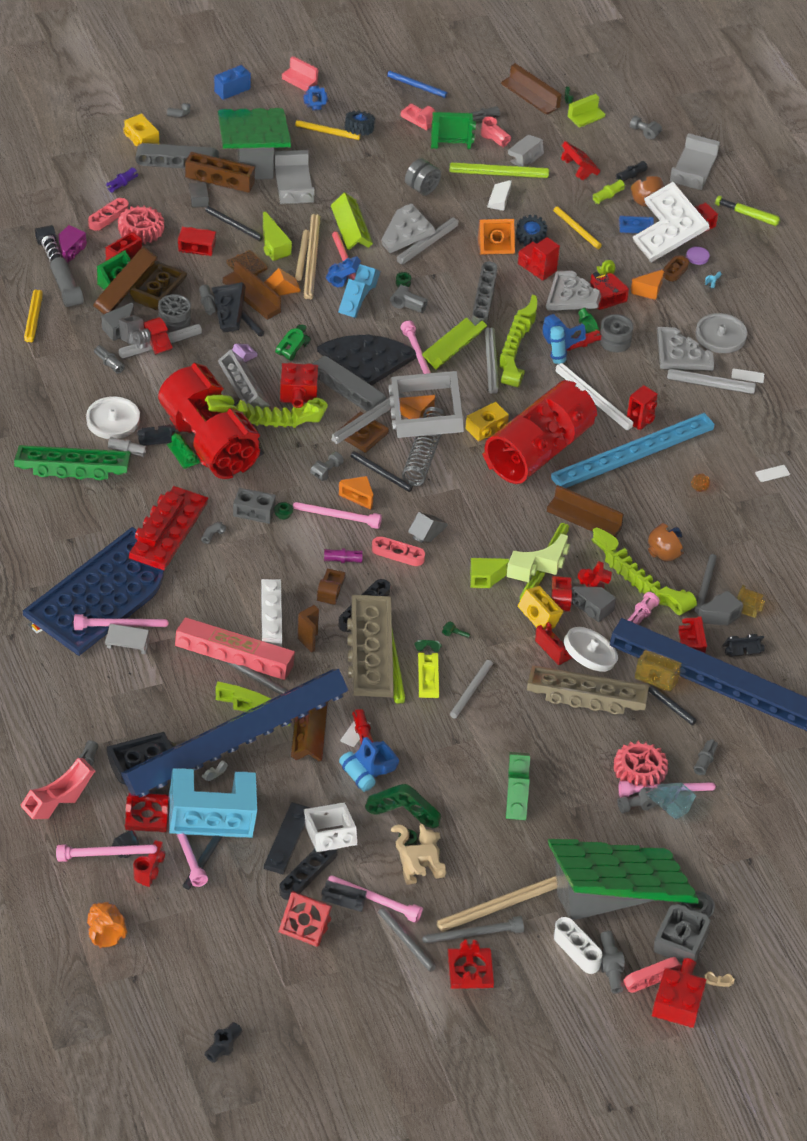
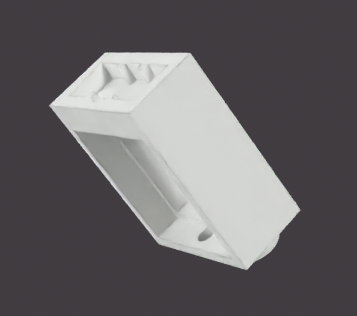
[304,802,357,852]

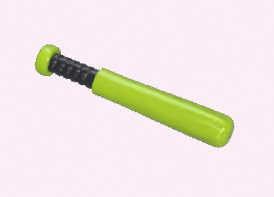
[715,196,780,226]

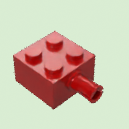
[280,363,318,408]
[652,958,707,1028]

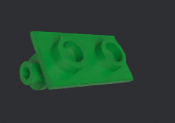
[167,433,200,469]

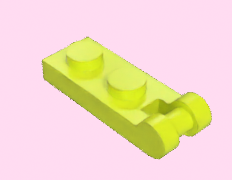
[418,652,439,698]

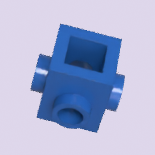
[303,86,328,110]

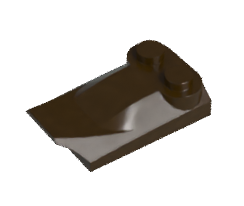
[130,261,187,310]

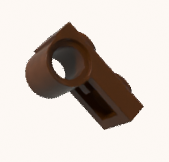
[317,568,346,605]

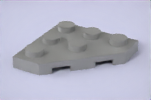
[381,203,435,253]
[546,270,601,311]
[657,327,714,371]

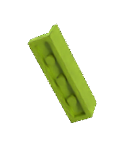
[331,192,373,250]
[422,318,487,370]

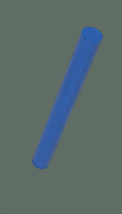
[387,71,448,98]

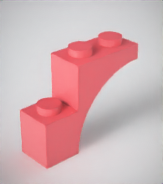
[20,758,95,819]

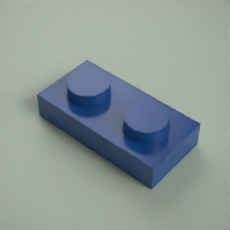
[619,216,654,233]

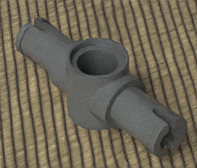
[600,931,625,994]

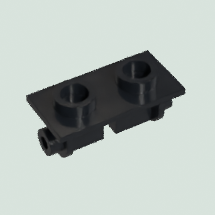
[137,424,175,446]
[722,634,765,657]
[321,880,367,912]

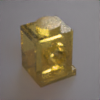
[737,585,766,618]

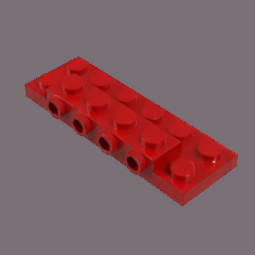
[129,486,208,570]

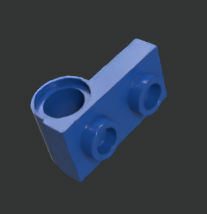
[326,256,361,287]

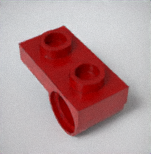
[551,576,572,611]
[133,840,166,887]

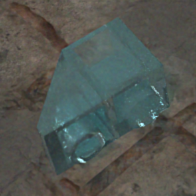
[646,783,696,820]

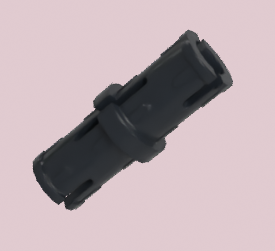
[616,161,648,182]

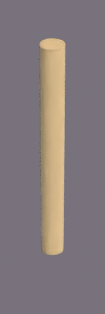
[295,230,310,281]

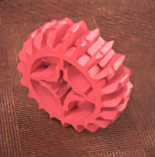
[118,205,164,244]
[614,741,668,787]

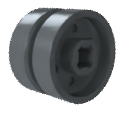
[405,158,441,196]
[158,294,191,332]
[599,314,634,352]

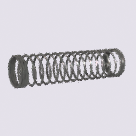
[402,407,447,486]

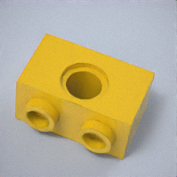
[123,113,159,147]
[465,402,509,442]
[518,586,563,630]

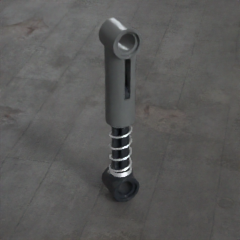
[35,225,83,307]

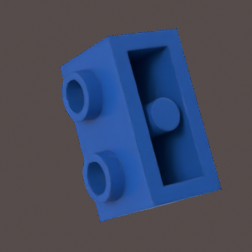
[214,65,251,100]

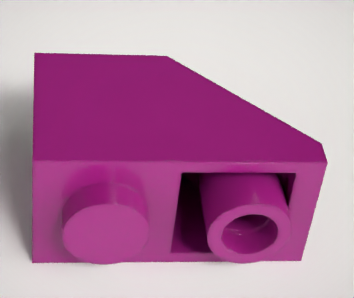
[59,225,87,264]

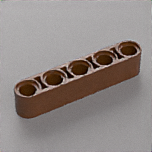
[93,246,158,314]

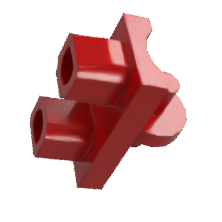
[577,561,612,589]

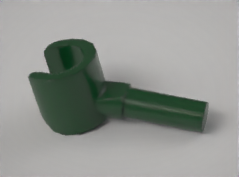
[442,621,470,638]

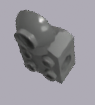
[654,891,715,963]

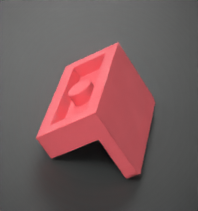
[282,56,318,91]

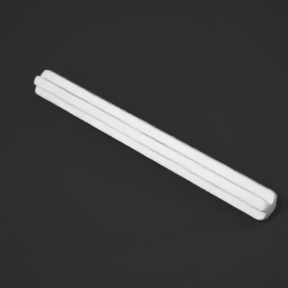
[556,363,633,430]

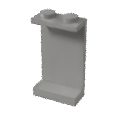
[670,133,720,190]
[274,150,314,204]

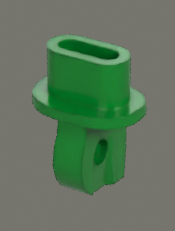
[578,308,599,333]

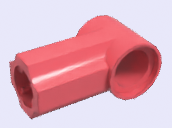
[481,117,511,147]

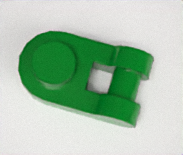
[275,328,305,361]

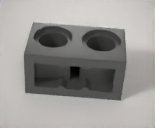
[233,488,276,524]

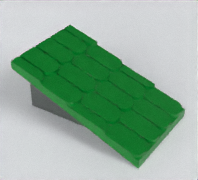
[218,108,291,179]
[548,839,698,920]

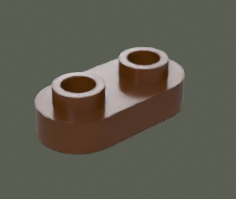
[663,255,689,282]

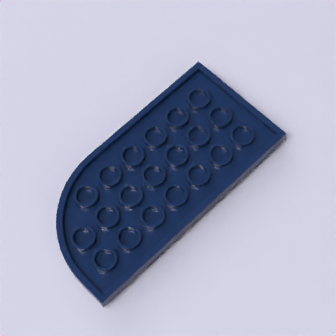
[23,527,164,656]

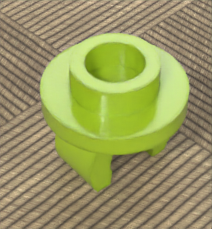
[596,260,615,275]

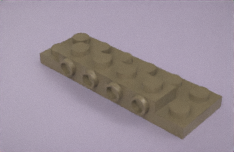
[347,595,393,698]
[527,665,649,714]

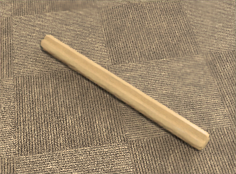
[304,214,320,300]
[437,876,557,932]

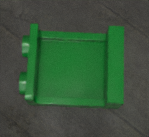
[431,112,476,149]

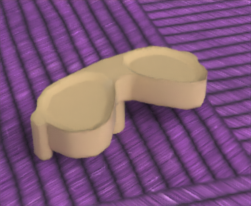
[704,971,735,987]

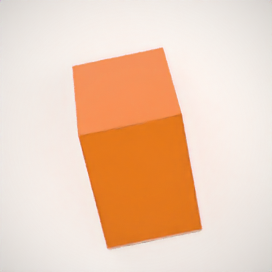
[264,268,300,296]
[631,270,664,300]
[399,395,435,419]
[339,476,373,510]

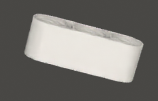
[554,917,602,974]

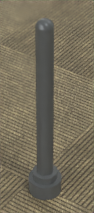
[422,916,524,943]

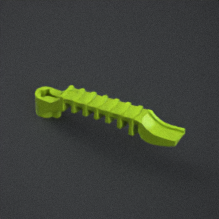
[499,295,537,388]
[591,527,697,615]

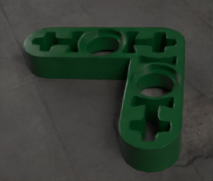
[365,784,441,828]

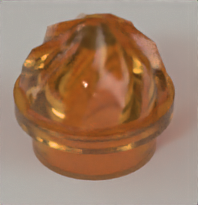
[691,473,710,492]

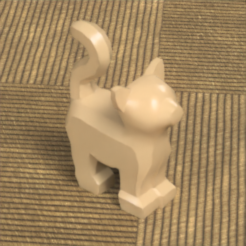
[391,824,446,885]

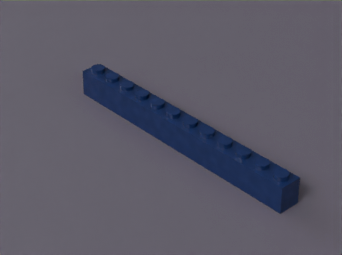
[609,618,807,731]
[121,669,349,798]

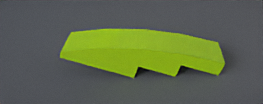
[216,681,291,726]

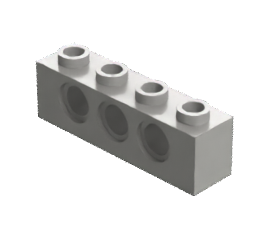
[217,349,270,411]

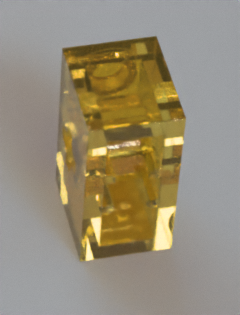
[635,650,682,692]

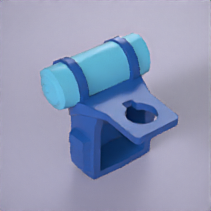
[543,314,586,364]
[339,737,399,792]

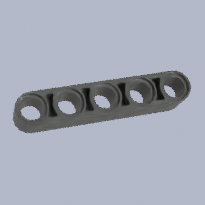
[135,143,219,168]
[472,261,497,331]
[313,356,386,412]

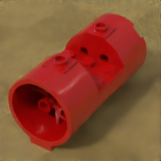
[158,362,260,479]
[482,380,597,484]

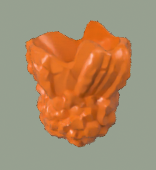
[87,902,127,948]

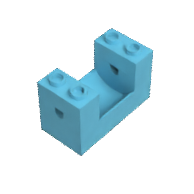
[169,768,257,838]

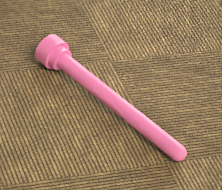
[401,321,431,374]
[293,502,382,529]
[74,614,169,630]
[618,781,716,797]
[177,834,208,887]
[56,845,157,862]
[328,876,423,923]

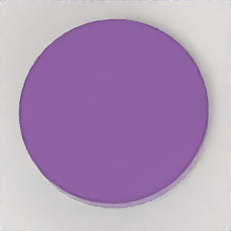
[686,247,709,265]

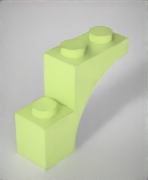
[507,534,570,583]

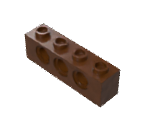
[185,152,255,193]

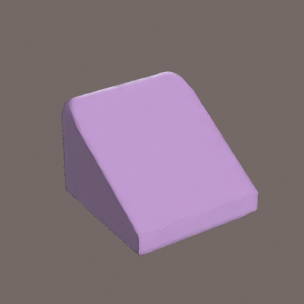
[232,344,258,362]

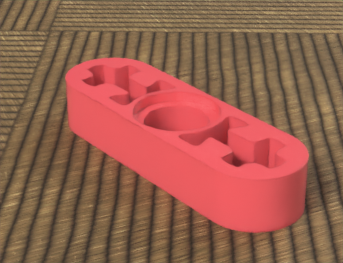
[88,198,128,231]
[372,537,425,566]
[623,957,682,993]

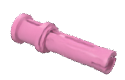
[628,592,660,625]

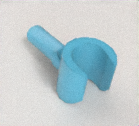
[705,272,722,288]

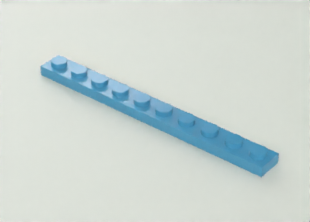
[551,413,715,488]

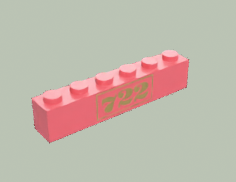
[175,617,295,680]

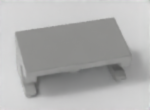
[508,135,544,167]
[105,624,150,654]

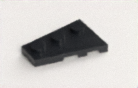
[212,282,246,332]

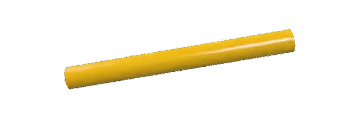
[295,120,361,140]
[553,206,602,249]

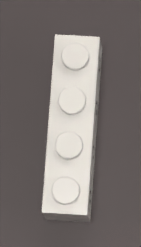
[261,579,282,647]

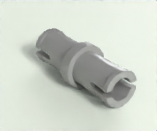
[108,436,147,457]

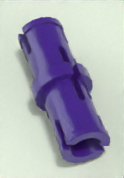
[106,167,138,192]

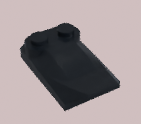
[107,732,177,785]

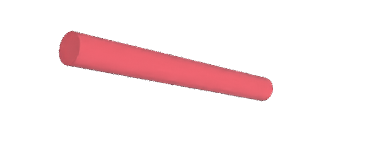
[332,232,356,280]

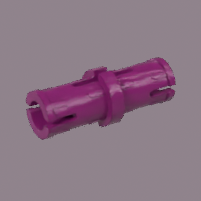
[324,548,363,563]

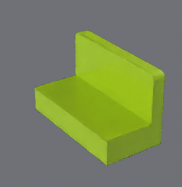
[568,94,605,127]

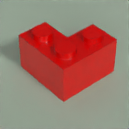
[518,237,560,281]

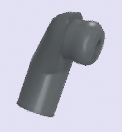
[167,103,191,118]
[201,521,226,544]

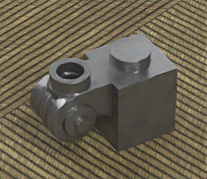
[119,315,151,349]

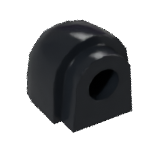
[111,830,139,858]

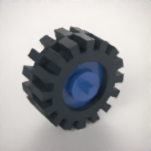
[344,110,375,136]
[516,215,547,247]

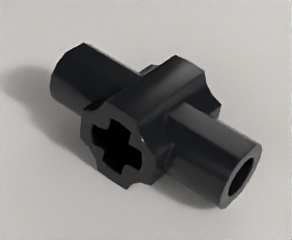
[205,1022,242,1063]

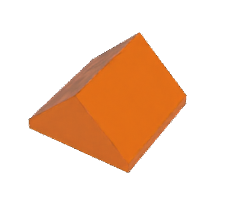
[478,219,515,254]

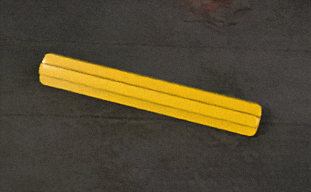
[24,289,43,343]

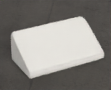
[487,181,512,211]

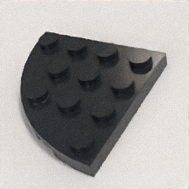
[317,334,417,386]

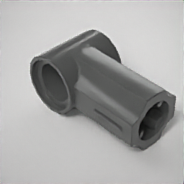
[390,285,428,313]

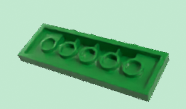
[14,445,131,480]

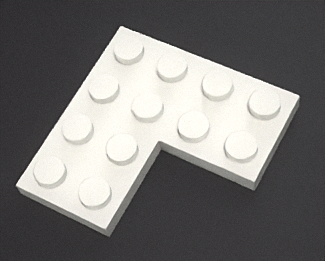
[633,182,709,262]

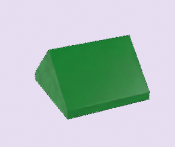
[97,250,131,290]

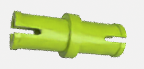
[593,180,625,204]

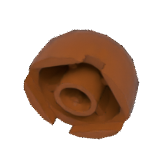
[631,176,665,208]
[648,523,684,562]

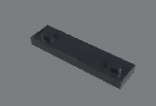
[264,802,311,875]

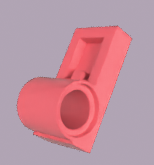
[401,104,435,130]

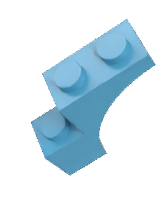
[338,264,381,318]

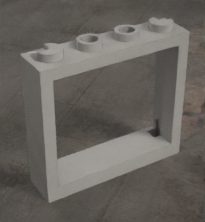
[388,371,464,438]

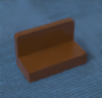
[298,605,319,653]

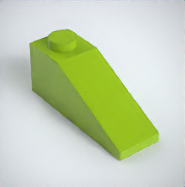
[263,212,292,261]

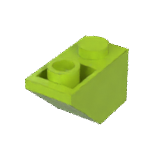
[470,558,509,588]

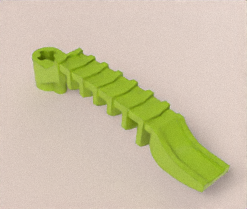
[205,395,328,428]

